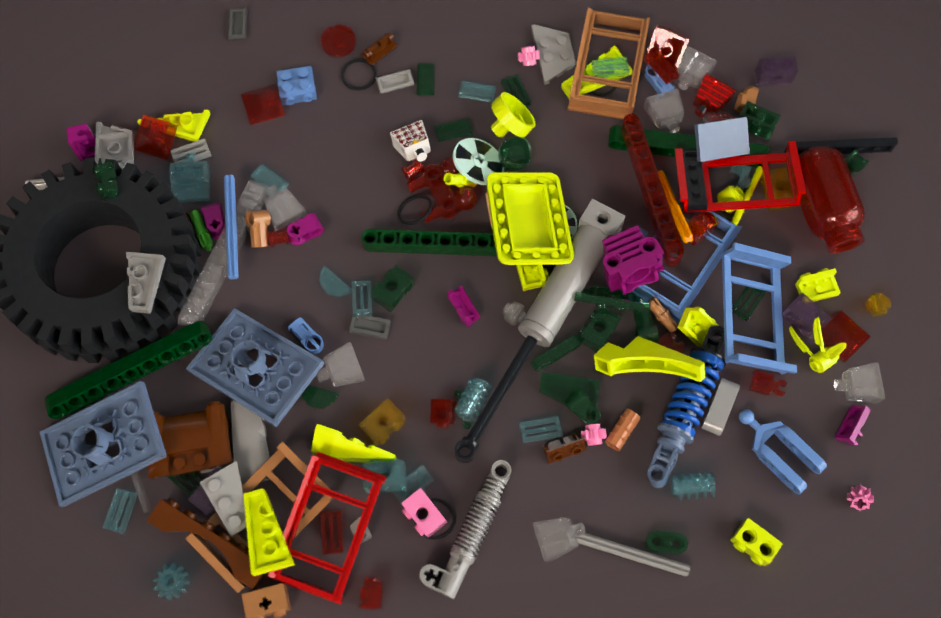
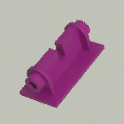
[447,286,481,328]

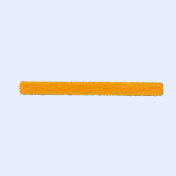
[654,170,693,243]

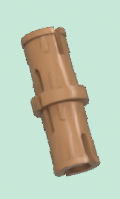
[646,296,679,333]

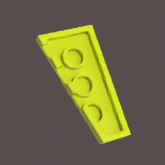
[561,46,632,99]
[243,488,294,576]

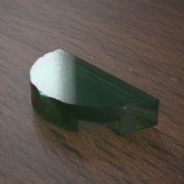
[301,386,339,409]

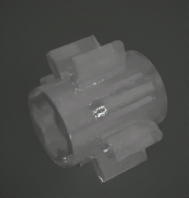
[503,301,526,325]

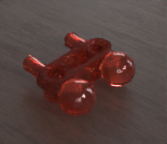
[407,157,477,223]

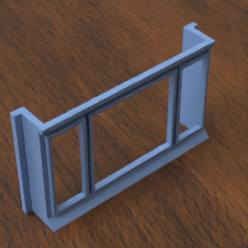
[629,199,742,324]
[722,242,797,375]

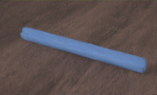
[224,174,239,280]

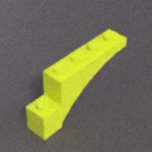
[594,336,705,382]

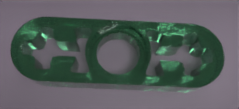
[530,335,583,372]

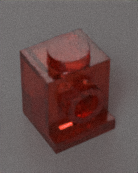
[430,399,456,429]
[359,578,383,610]

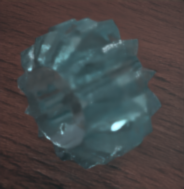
[152,563,190,600]

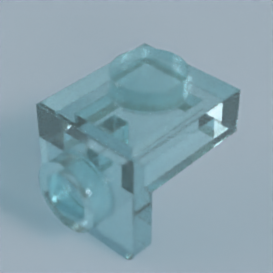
[730,165,752,191]

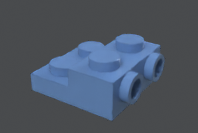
[276,66,317,105]

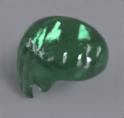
[498,137,532,172]

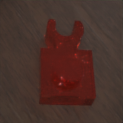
[749,370,787,397]

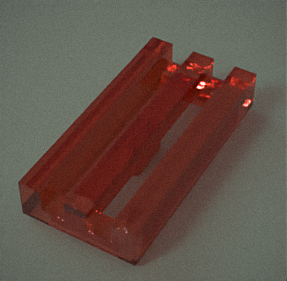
[644,50,680,84]
[320,511,344,555]

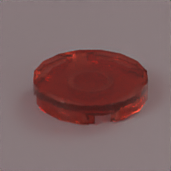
[321,25,356,57]

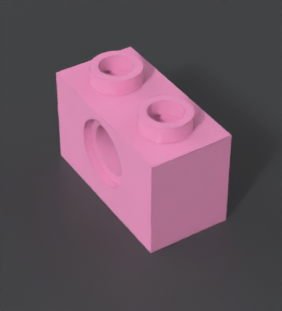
[401,488,448,538]

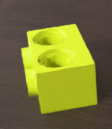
[730,518,783,566]

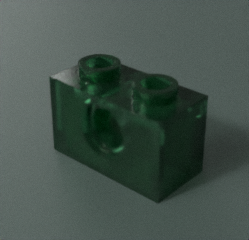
[739,101,781,140]
[372,265,415,313]
[579,306,621,353]

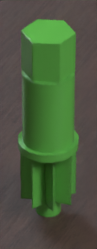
[189,210,213,251]

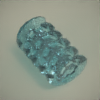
[454,378,493,423]
[671,472,716,501]

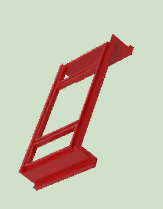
[675,141,806,213]
[268,452,387,605]

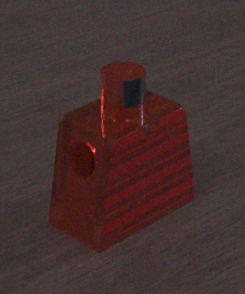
[693,73,736,118]

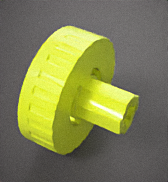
[491,92,536,137]

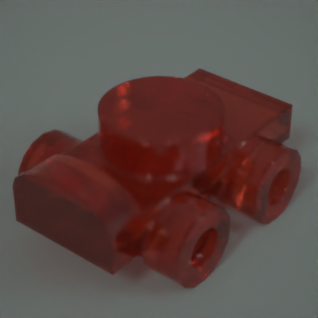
[657,332,685,354]

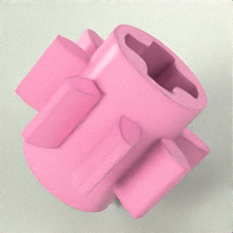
[518,46,540,66]
[581,424,607,446]
[847,484,874,511]

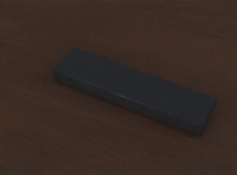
[683,150,708,211]

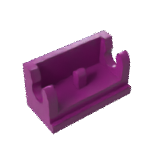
[66,123,96,161]

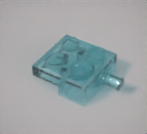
[170,153,210,203]

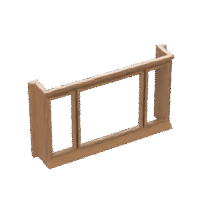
[568,7,650,121]
[185,441,333,593]

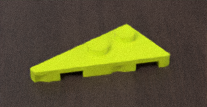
[137,110,211,142]

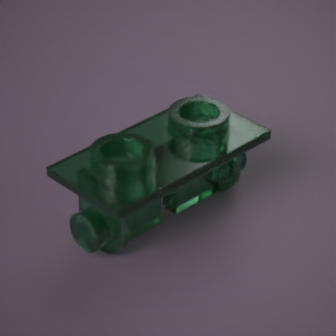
[94,158,119,202]

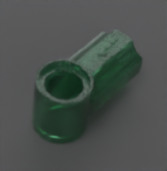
[632,304,659,342]

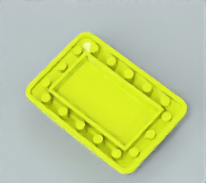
[486,172,574,265]

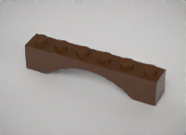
[147,498,265,589]

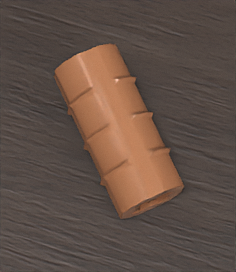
[605,409,641,451]

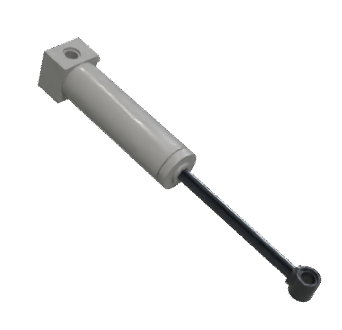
[455,198,626,463]

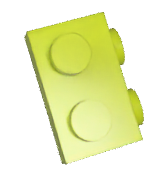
[516,265,548,291]
[795,268,841,305]
[677,306,719,347]

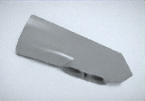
[231,400,273,485]

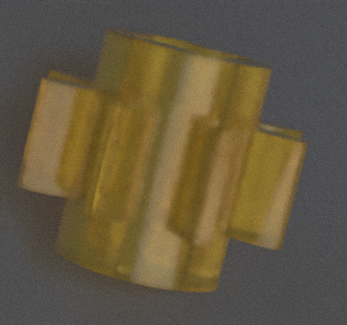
[865,293,892,316]

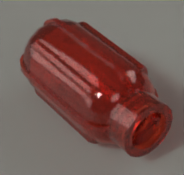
[799,146,865,254]

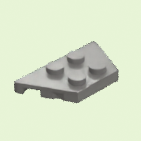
[531,24,576,85]
[95,122,134,170]

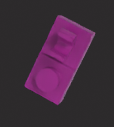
[835,405,871,446]

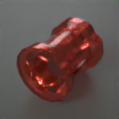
[401,158,425,181]
[267,227,290,247]

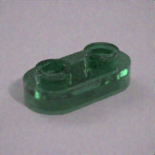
[646,530,688,555]

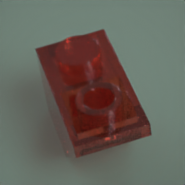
[688,211,720,246]

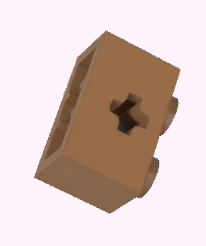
[241,583,291,618]

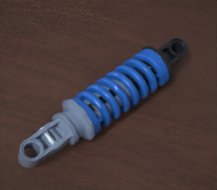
[647,325,726,488]

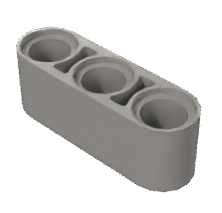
[701,377,740,436]

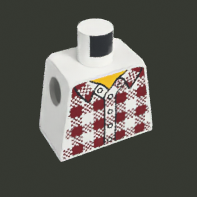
[390,120,431,162]

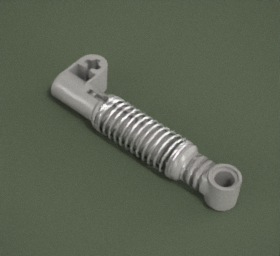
[419,460,511,599]

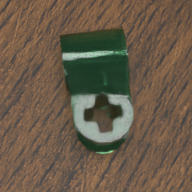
[833,149,869,183]
[563,388,600,425]

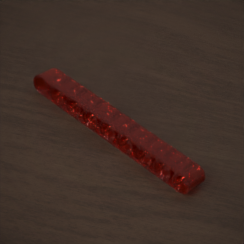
[621,114,684,266]

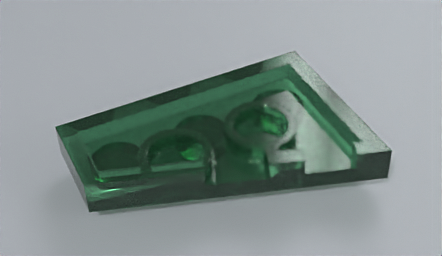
[539,372,600,420]

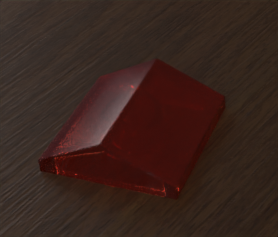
[821,310,871,362]

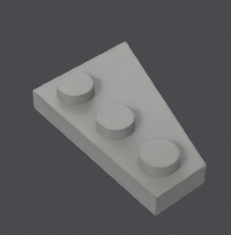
[126,252,166,314]
[200,461,246,536]

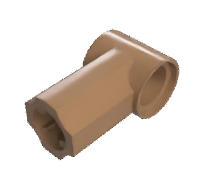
[245,210,270,247]

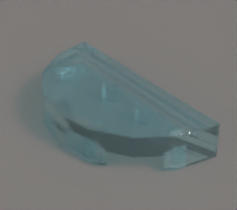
[319,265,352,297]

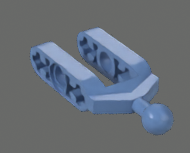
[739,409,827,495]

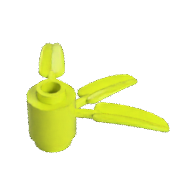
[789,317,846,373]

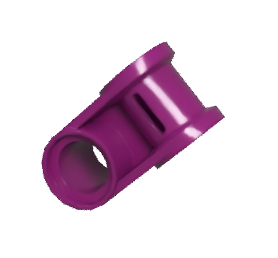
[201,202,226,240]
[287,213,325,246]

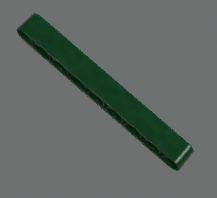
[608,126,770,168]
[361,229,497,256]
[44,321,212,419]

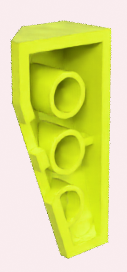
[311,424,396,463]

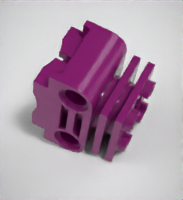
[602,225,664,295]

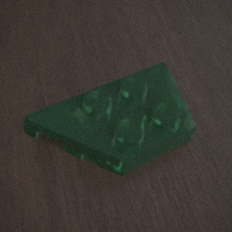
[574,286,650,312]

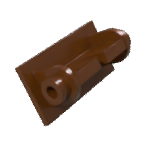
[360,33,398,66]
[543,433,586,464]

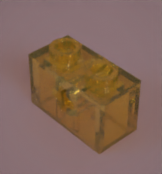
[359,398,405,446]

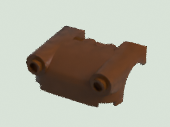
[147,401,233,480]

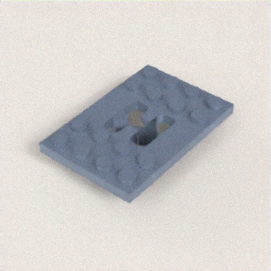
[186,308,325,427]
[40,381,167,507]

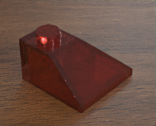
[643,25,689,73]
[241,84,285,125]
[134,115,178,160]

